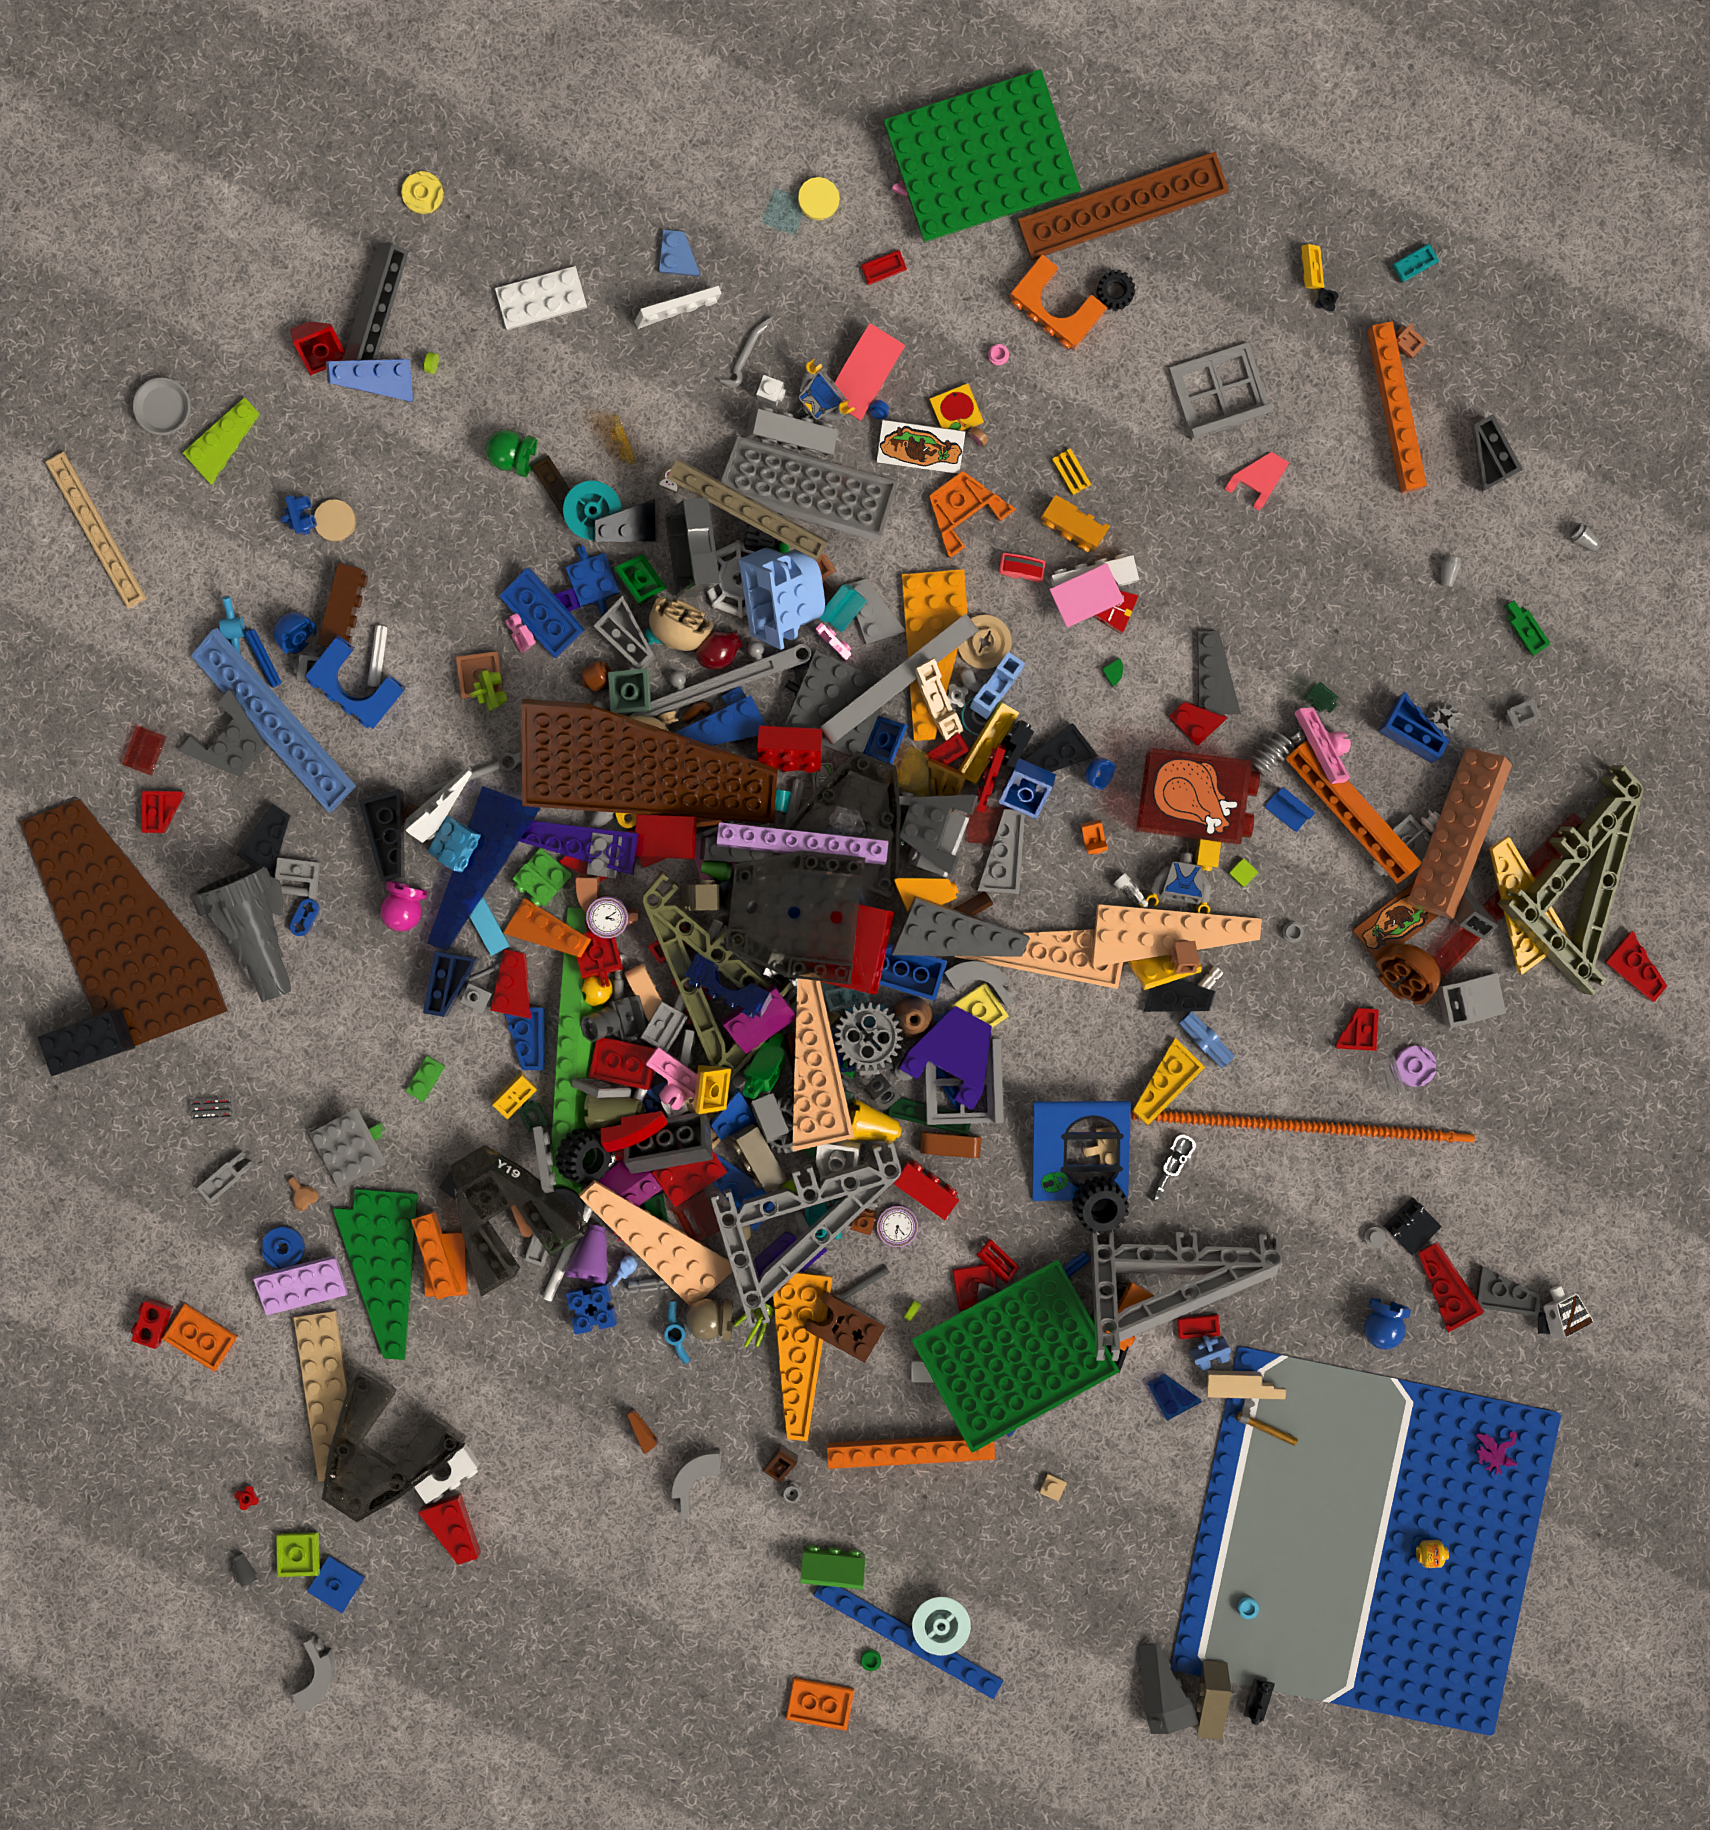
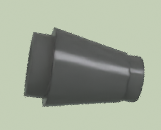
[232,1554,257,1587]

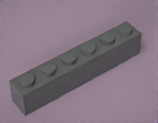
[343,243,409,361]

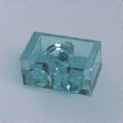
[825,987,870,1012]

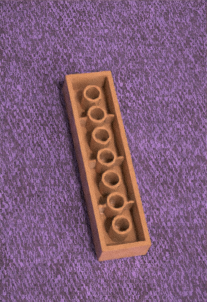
[1407,747,1512,919]

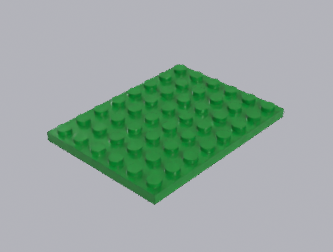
[883,69,1081,243]
[912,1260,1120,1453]

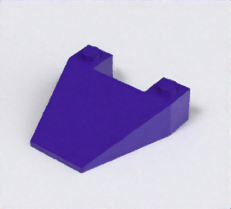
[897,1006,992,1110]

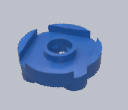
[262,1226,305,1268]

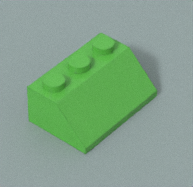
[800,1545,865,1590]

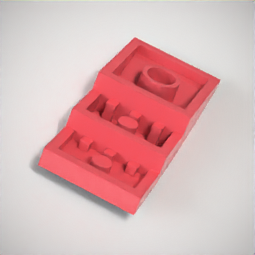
[834,323,905,421]

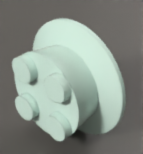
[912,1597,971,1655]

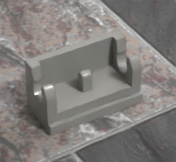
[750,1093,789,1144]

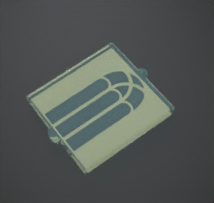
[763,189,803,235]

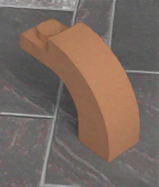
[576,874,640,924]

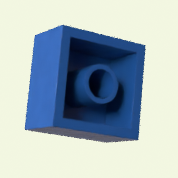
[998,758,1056,819]

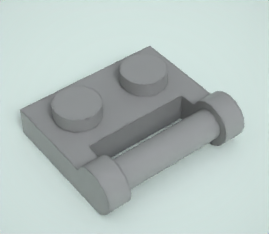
[275,858,321,900]

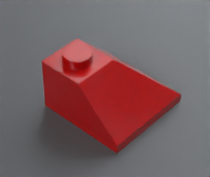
[290,321,345,376]

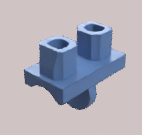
[1189,1335,1231,1371]

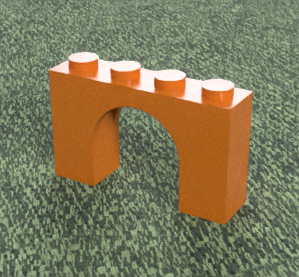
[1009,254,1107,351]

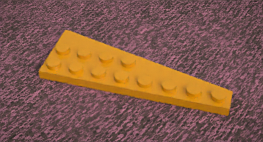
[773,1272,833,1441]

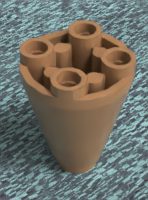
[892,997,933,1038]

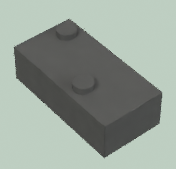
[624,1113,713,1174]

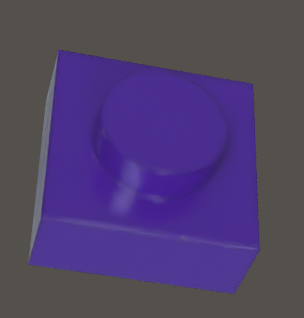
[554,588,581,611]

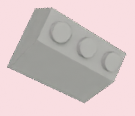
[908,812,969,878]

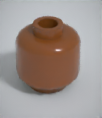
[580,661,612,692]

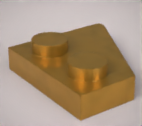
[928,758,967,812]

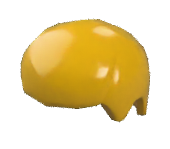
[581,976,612,1006]

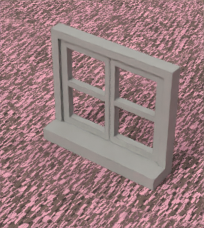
[1169,342,1274,440]
[925,1039,1004,1125]

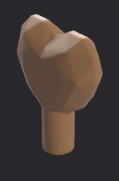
[287,1177,319,1211]

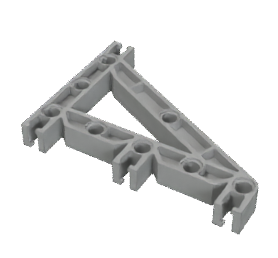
[710,1139,901,1328]
[1090,1230,1282,1361]

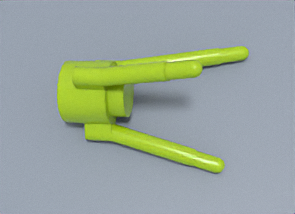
[733,1302,774,1348]

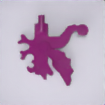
[1476,1431,1517,1475]

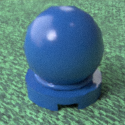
[1364,1298,1411,1350]

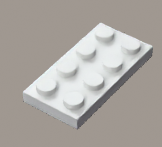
[495,266,587,330]

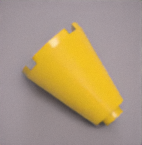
[847,1099,902,1141]

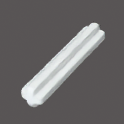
[368,625,387,687]

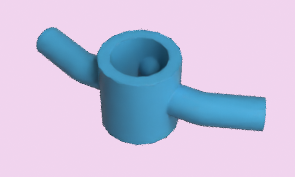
[219,596,245,653]
[664,1301,691,1364]

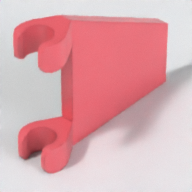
[1225,452,1289,510]

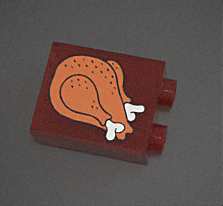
[1136,748,1260,845]

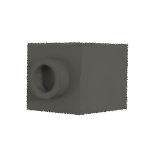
[865,1073,901,1110]

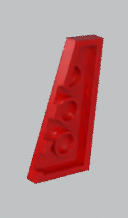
[1418,1241,1484,1333]

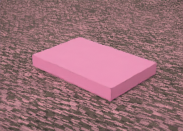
[1049,563,1124,628]

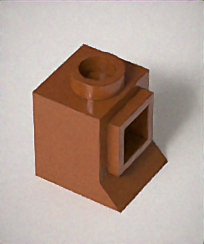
[850,1208,876,1235]

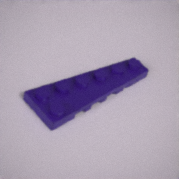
[512,819,639,875]

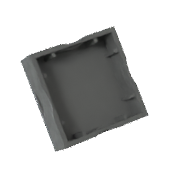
[665,497,720,598]

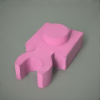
[505,613,536,653]

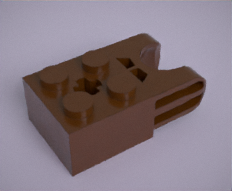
[802,1290,886,1363]

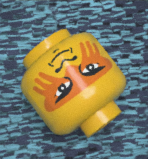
[1416,1540,1449,1568]

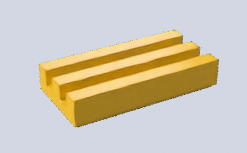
[1052,448,1091,496]

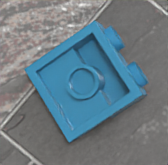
[428,816,481,872]

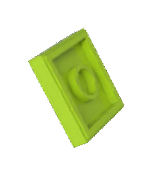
[276,1532,320,1577]

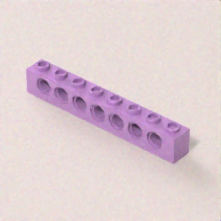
[717,822,888,865]

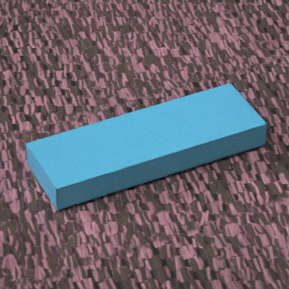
[461,891,510,956]

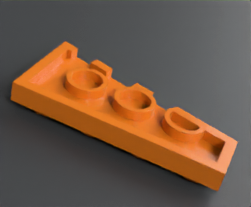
[503,898,591,958]

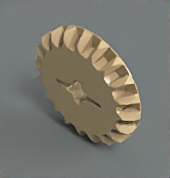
[958,615,1012,669]

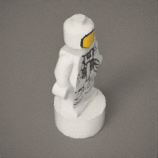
[1113,873,1148,909]

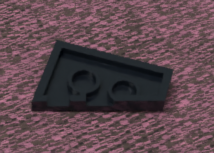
[236,803,291,877]
[1143,979,1216,1012]

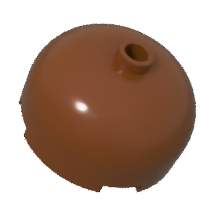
[1376,944,1441,1005]

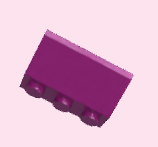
[722,983,796,1054]
[584,1160,662,1206]

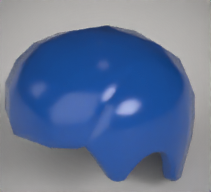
[1085,758,1115,790]

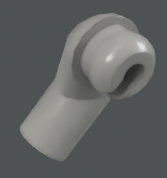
[960,668,984,693]

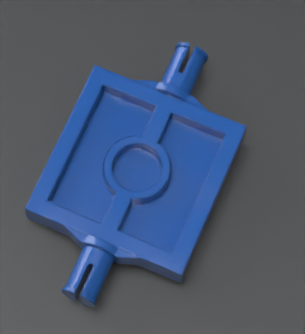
[566,546,620,615]

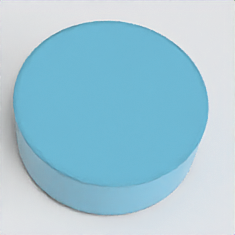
[1237,1597,1259,1619]

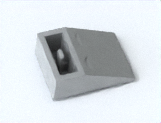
[1437,973,1506,1028]

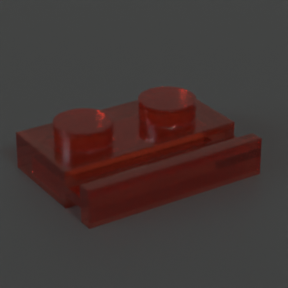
[122,726,167,776]

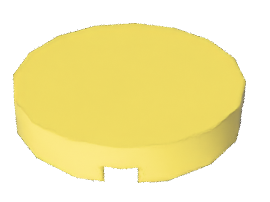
[401,171,444,214]
[798,177,840,221]

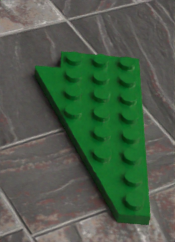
[333,1188,418,1360]

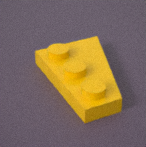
[1128,955,1202,990]

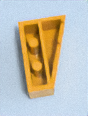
[1040,495,1110,553]

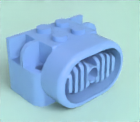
[739,548,825,650]

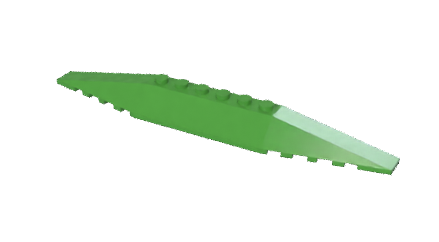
[551,907,603,1240]

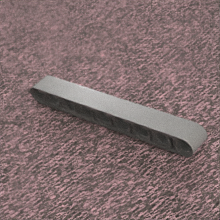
[820,614,979,745]

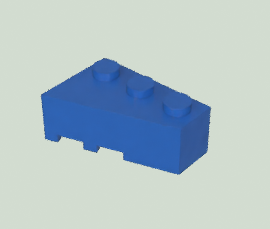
[1378,692,1449,763]

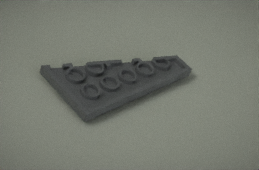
[891,896,1030,957]

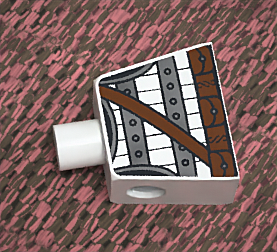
[1544,1286,1594,1339]

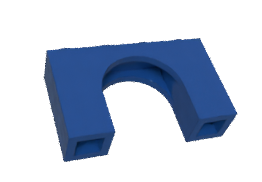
[305,635,406,729]

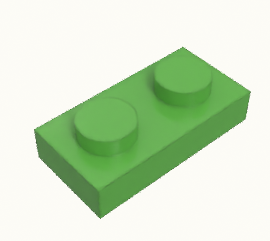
[405,1056,446,1102]

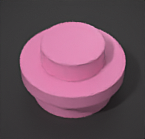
[988,344,1009,365]

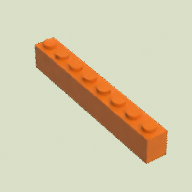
[1367,321,1427,494]
[1285,740,1422,884]
[827,1435,995,1469]

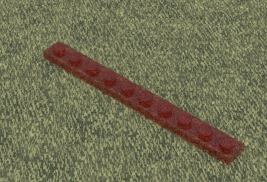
[1433,813,1583,977]

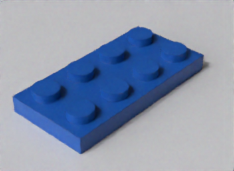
[499,567,585,658]

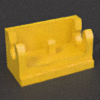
[492,1071,537,1119]

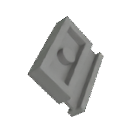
[587,833,622,878]
[640,1000,688,1052]
[677,1027,696,1067]

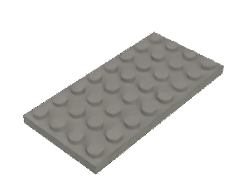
[721,436,898,542]

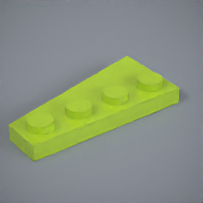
[183,397,260,485]

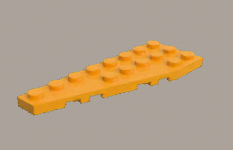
[902,569,968,741]

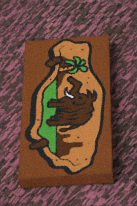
[1352,881,1439,962]

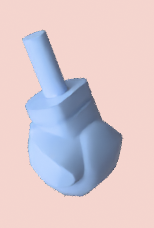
[611,1254,638,1287]

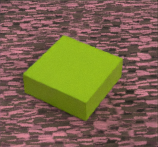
[1229,858,1259,887]

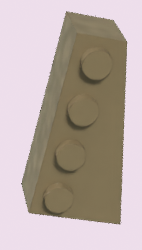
[680,880,721,910]

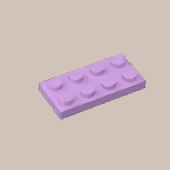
[253,1255,348,1315]

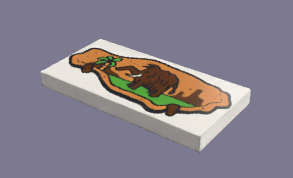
[877,420,965,474]

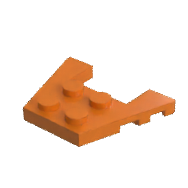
[929,471,1016,559]

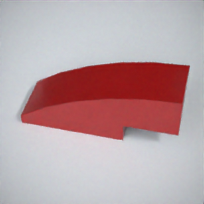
[601,1111,668,1153]

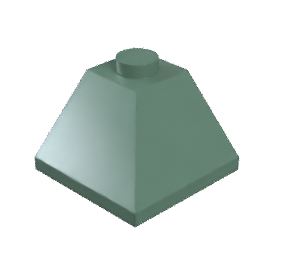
[608,668,651,714]

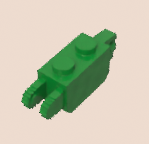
[743,1033,786,1099]

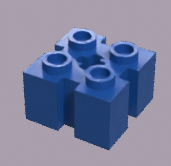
[566,1281,618,1335]

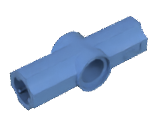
[1179,1011,1235,1068]

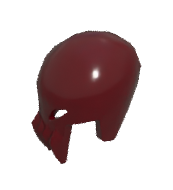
[695,629,743,669]

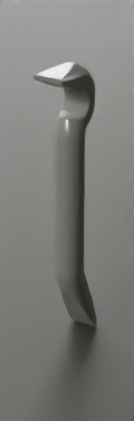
[719,316,774,388]

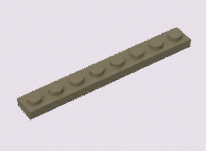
[667,458,828,561]

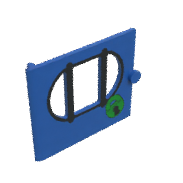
[1032,1101,1131,1201]

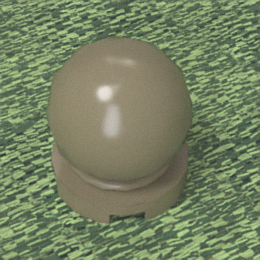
[685,1298,733,1341]

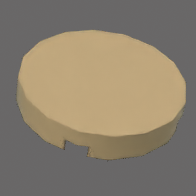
[314,499,356,542]

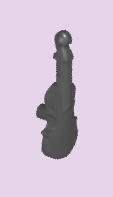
[1150,1133,1196,1202]

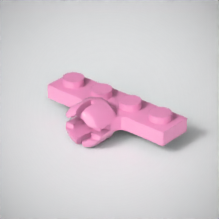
[1294,707,1351,784]
[646,1046,697,1110]

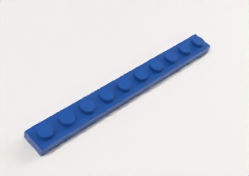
[813,1585,1004,1699]

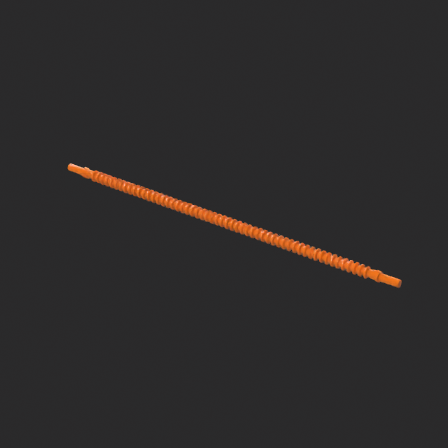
[1131,1108,1475,1143]

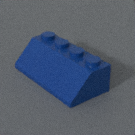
[879,943,947,1001]

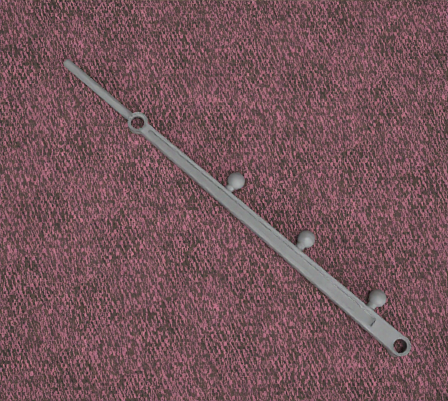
[424,641,812,796]

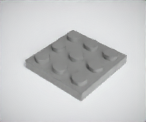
[309,1108,386,1189]

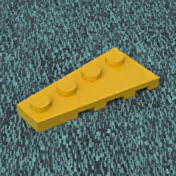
[1132,1038,1205,1126]

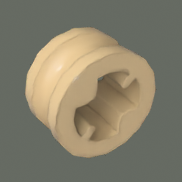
[658,711,679,726]

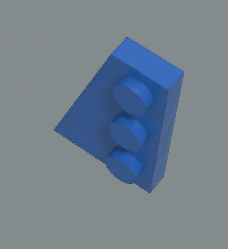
[504,1007,545,1070]

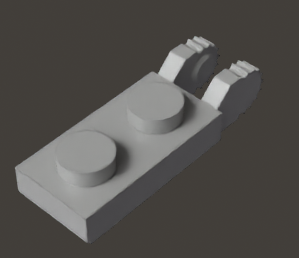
[197,1151,254,1205]

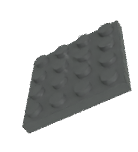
[783,650,882,760]

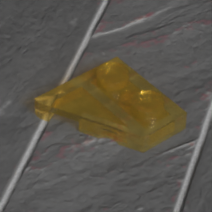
[611,414,637,465]
[891,745,929,797]

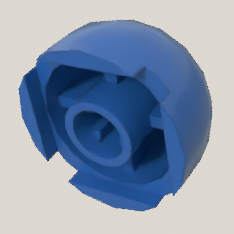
[273,612,316,654]

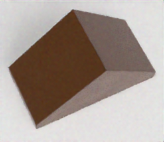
[763,1445,798,1483]

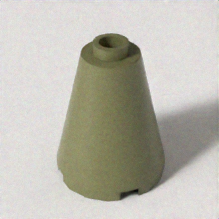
[584,1094,645,1131]

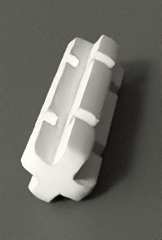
[1197,966,1223,989]

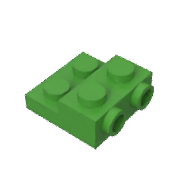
[513,848,573,907]

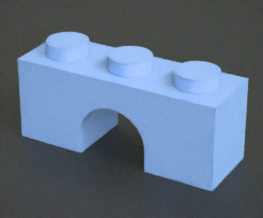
[970,652,1025,719]

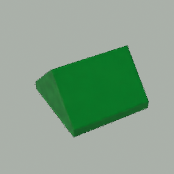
[614,554,667,607]

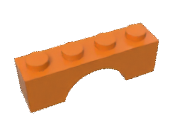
[411,1211,461,1300]

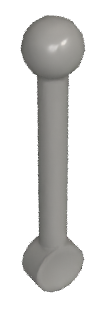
[465,963,501,985]

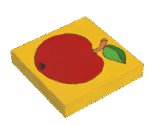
[929,383,984,431]

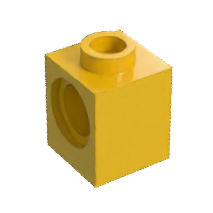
[1194,840,1221,871]

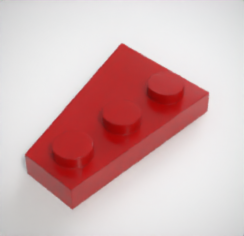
[976,743,1006,813]
[1604,931,1667,1002]
[490,949,532,1019]

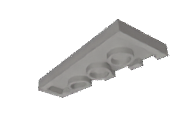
[977,809,1025,894]

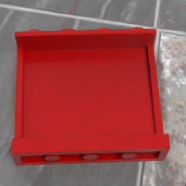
[800,899,895,994]

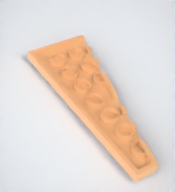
[1092,904,1262,966]
[792,973,854,1151]
[579,1180,733,1306]

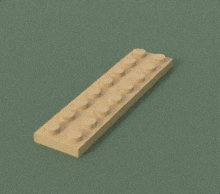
[294,1310,361,1482]

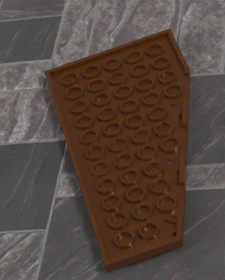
[521,699,778,823]
[20,799,228,1046]

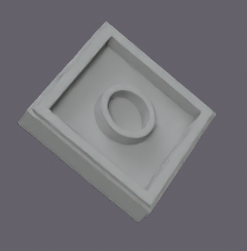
[572,1078,631,1098]

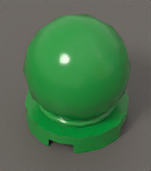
[485,429,538,478]

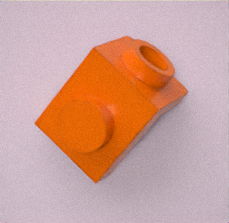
[1080,819,1108,855]

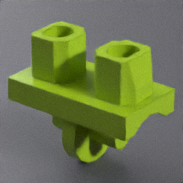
[470,670,508,711]

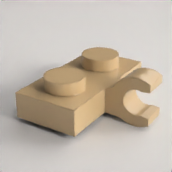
[1083,1126,1117,1165]

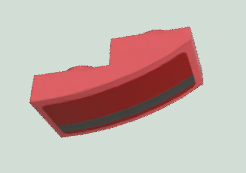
[999,553,1046,583]

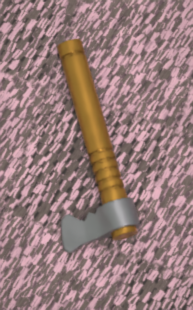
[1236,1398,1298,1446]

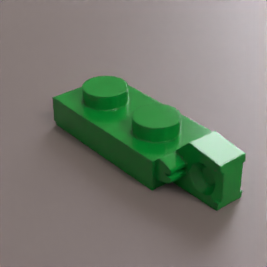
[1504,600,1550,656]

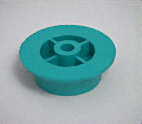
[563,481,622,540]

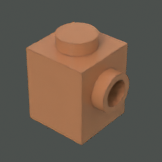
[1169,940,1200,974]

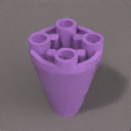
[565,1224,607,1284]

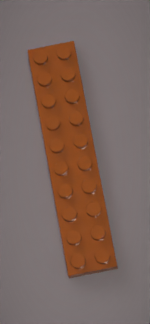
[1018,151,1229,261]

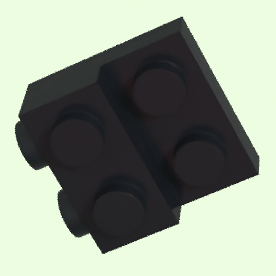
[1002,720,1035,769]

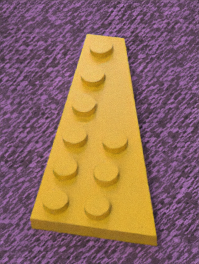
[1489,836,1571,975]

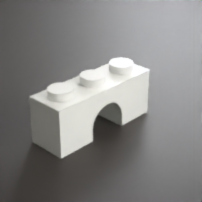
[412,1444,480,1504]

